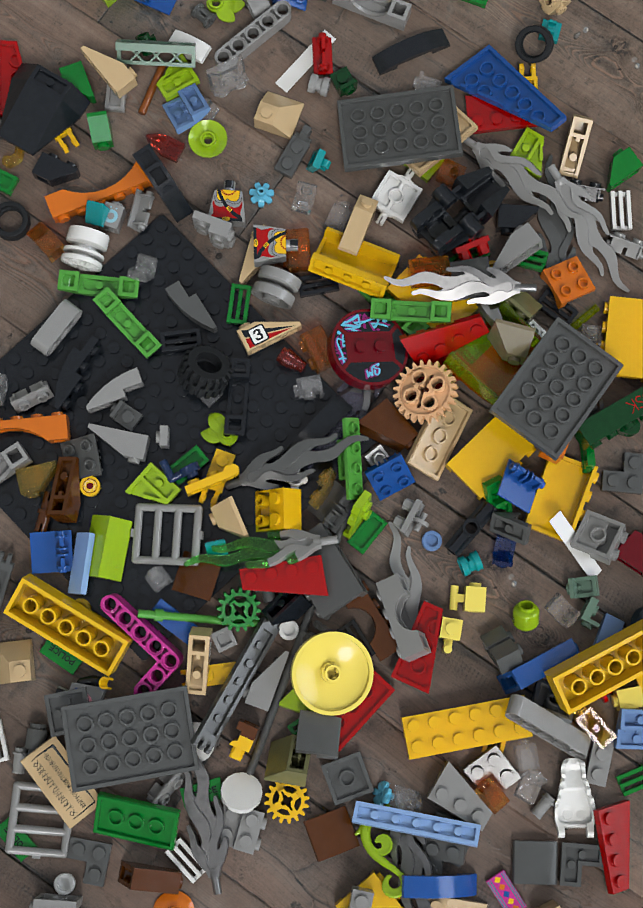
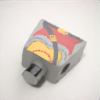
[208,180,246,228]
[253,225,298,267]

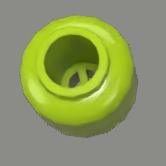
[512,600,540,632]

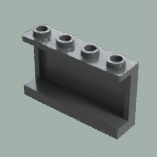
[289,523,368,620]

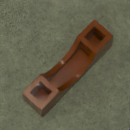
[345,580,397,662]

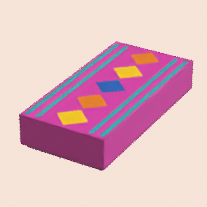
[486,869,527,908]

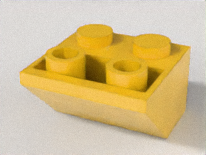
[255,487,302,532]

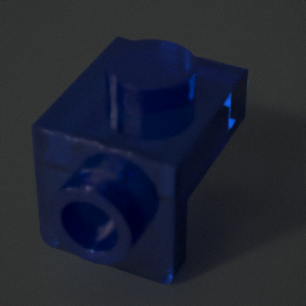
[492,534,517,568]

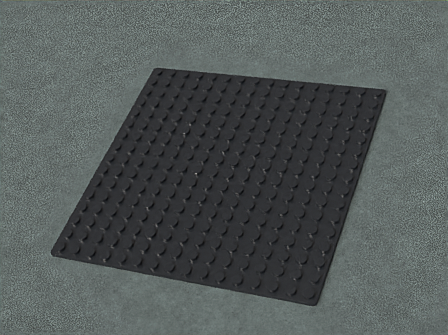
[0,215,377,660]

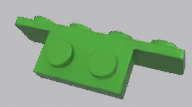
[337,418,363,500]

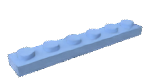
[352,801,481,848]

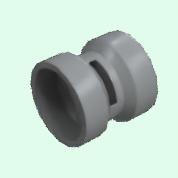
[307,73,331,97]

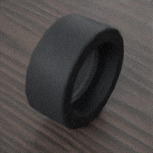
[515,25,554,63]
[0,201,31,241]

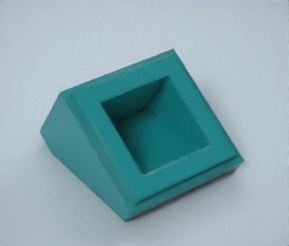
[85,200,110,227]
[205,539,228,559]

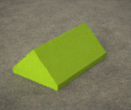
[89,515,133,582]

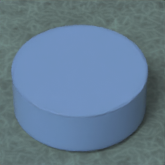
[421,531,442,552]

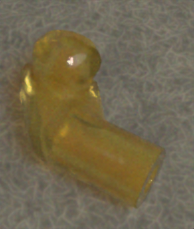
[2,146,24,168]

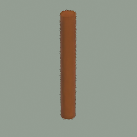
[138,66,166,116]

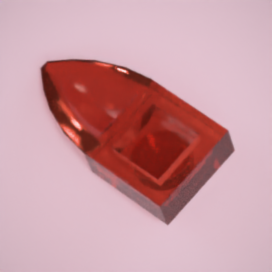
[145,133,186,163]

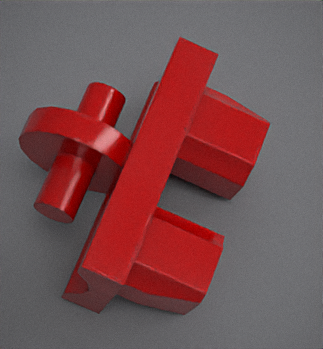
[452,235,490,261]

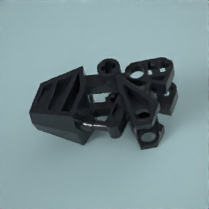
[410,166,510,259]

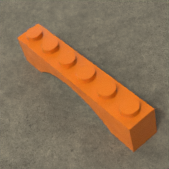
[44,161,153,223]
[0,412,71,443]

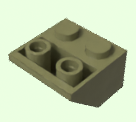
[496,292,543,326]
[264,734,311,787]

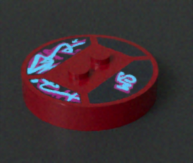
[327,309,408,390]

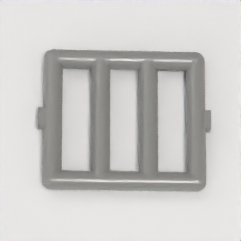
[130,503,204,566]
[5,781,72,859]

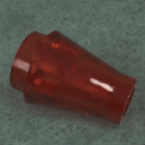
[276,347,307,373]

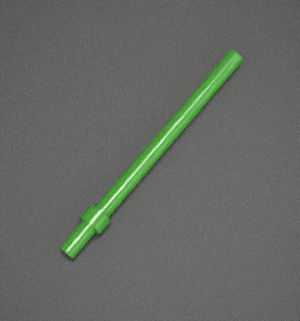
[137,609,260,627]

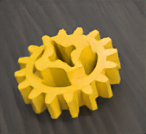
[264,782,309,824]

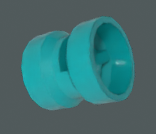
[457,550,484,577]

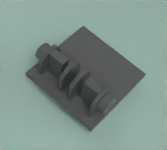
[60,433,103,479]
[306,478,357,533]

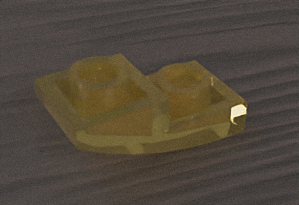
[308,468,337,510]

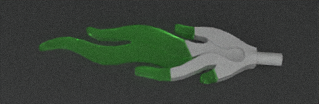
[184,529,338,569]

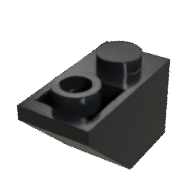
[32,152,80,187]

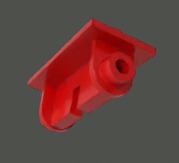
[312,32,333,75]

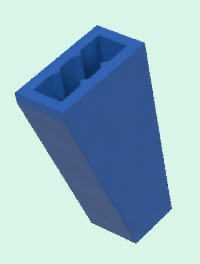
[496,638,579,695]

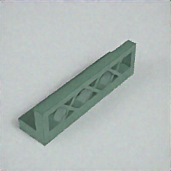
[115,39,196,68]

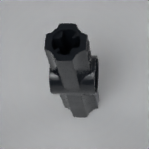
[444,500,497,557]

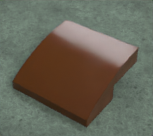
[171,551,223,601]
[303,806,360,862]

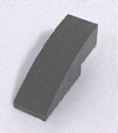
[165,281,218,333]

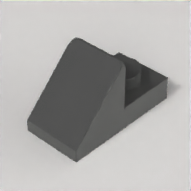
[489,512,532,545]

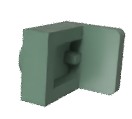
[566,575,600,599]

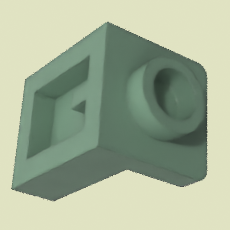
[577,597,601,630]

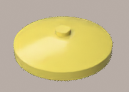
[290,631,374,716]

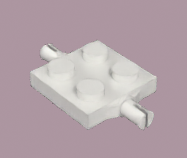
[372,168,423,226]

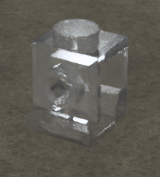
[293,374,324,400]
[145,565,174,593]

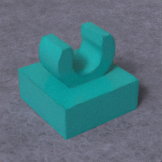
[538,19,562,44]
[306,148,331,173]

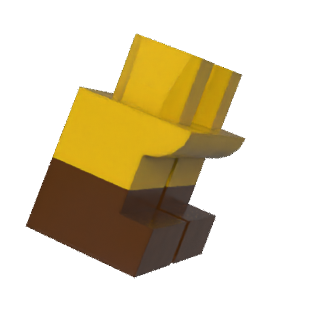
[229,718,260,761]

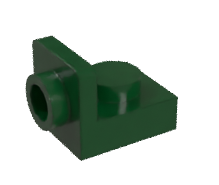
[329,66,358,97]

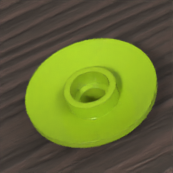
[188,120,227,158]

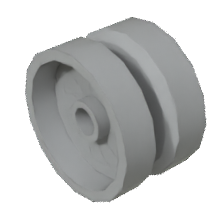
[251,265,302,310]

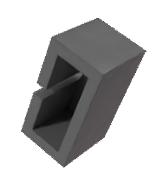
[480,625,524,675]

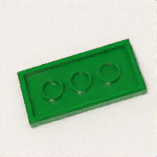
[93,791,181,851]

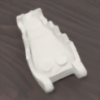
[554,758,596,838]

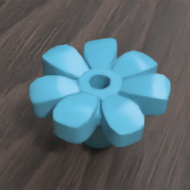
[249,182,274,208]
[372,781,395,806]

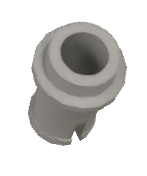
[12,747,29,774]
[530,792,556,820]

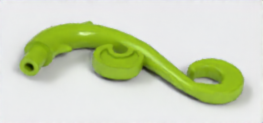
[355,804,404,899]

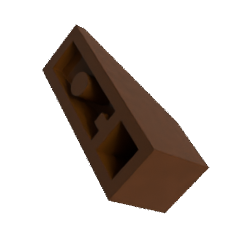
[47,457,81,523]

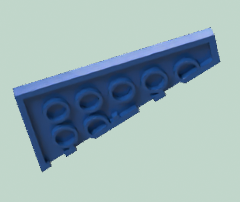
[444,45,566,132]

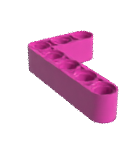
[100,593,184,694]

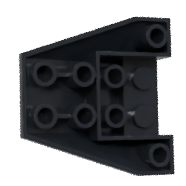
[0,63,90,156]

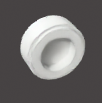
[279,621,299,640]
[54,873,76,895]

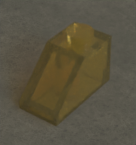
[15,460,58,498]
[573,704,618,750]

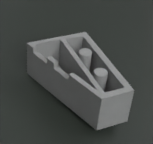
[426,760,492,831]

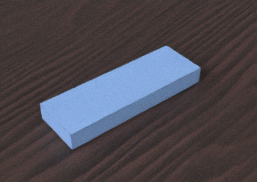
[68,532,95,595]

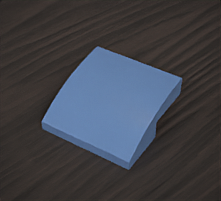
[162,83,210,134]
[614,708,643,750]

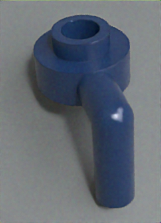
[159,459,201,483]

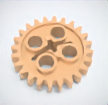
[393,359,459,425]

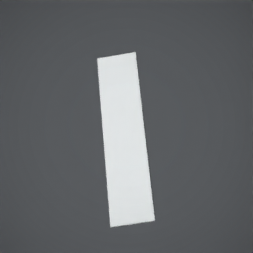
[275,30,336,93]
[549,511,602,576]

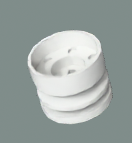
[60,225,110,272]

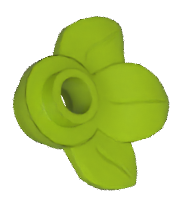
[206,0,245,23]
[201,412,238,446]

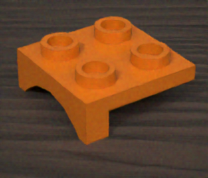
[540,256,596,309]

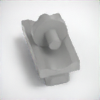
[393,498,429,537]

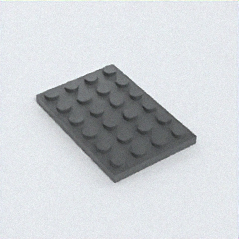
[337,85,463,172]
[488,317,624,461]
[60,685,199,793]

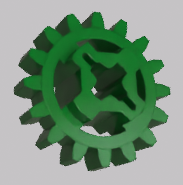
[216,586,261,632]

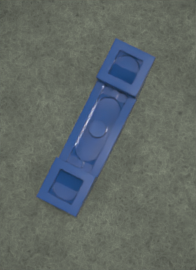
[402,873,477,899]

